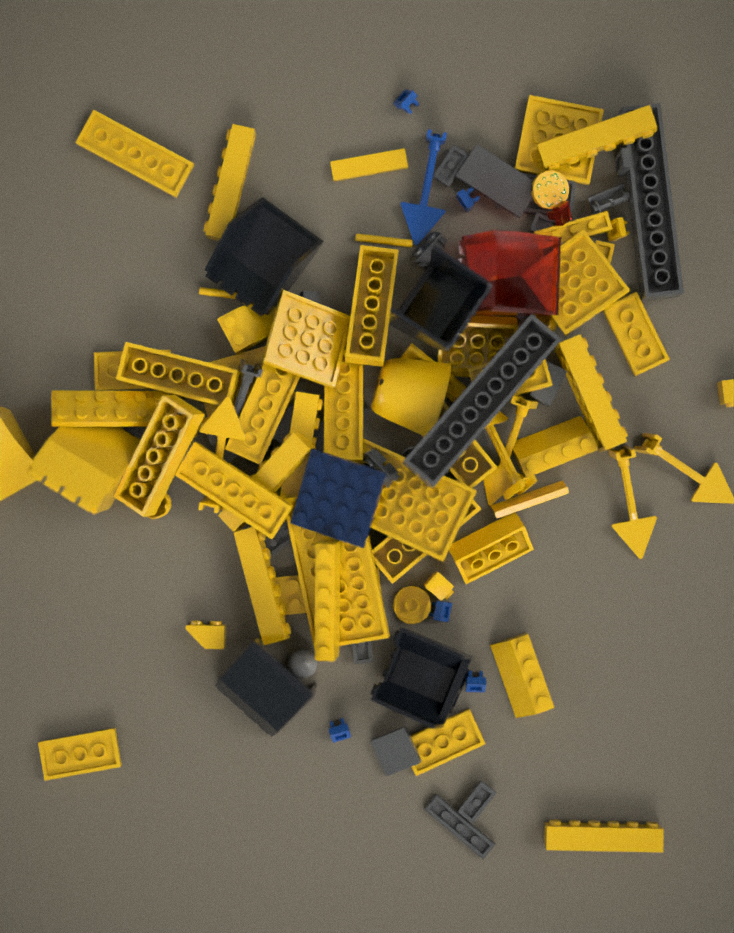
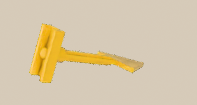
[483,395,539,506]
[198,396,246,513]
[484,411,537,501]
[634,433,734,504]
[608,445,657,559]

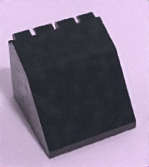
[204,197,324,317]
[389,245,492,351]
[215,635,317,737]

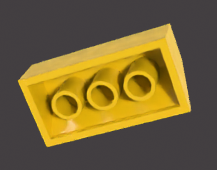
[513,415,598,478]
[449,512,534,584]
[490,632,555,718]

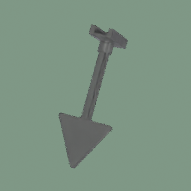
[208,359,263,463]

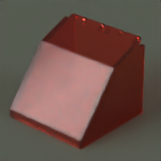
[458,230,561,316]

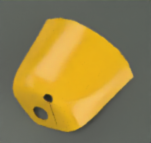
[371,358,451,437]

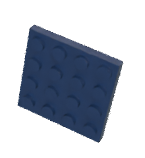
[290,448,387,548]

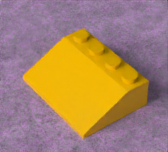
[437,315,518,377]

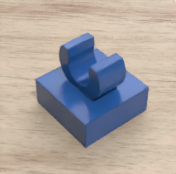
[393,89,419,114]
[456,188,480,213]
[429,601,452,622]
[466,671,486,692]
[328,718,352,743]

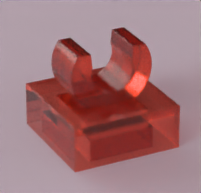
[547,201,572,226]

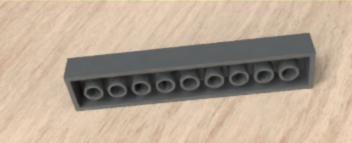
[618,103,684,301]
[402,314,561,489]

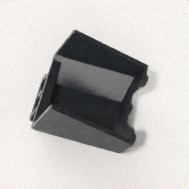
[371,627,472,729]

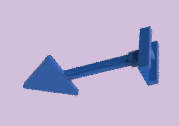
[401,129,447,246]

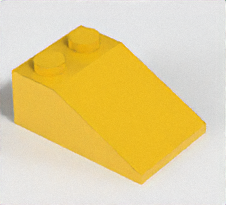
[217,304,276,354]

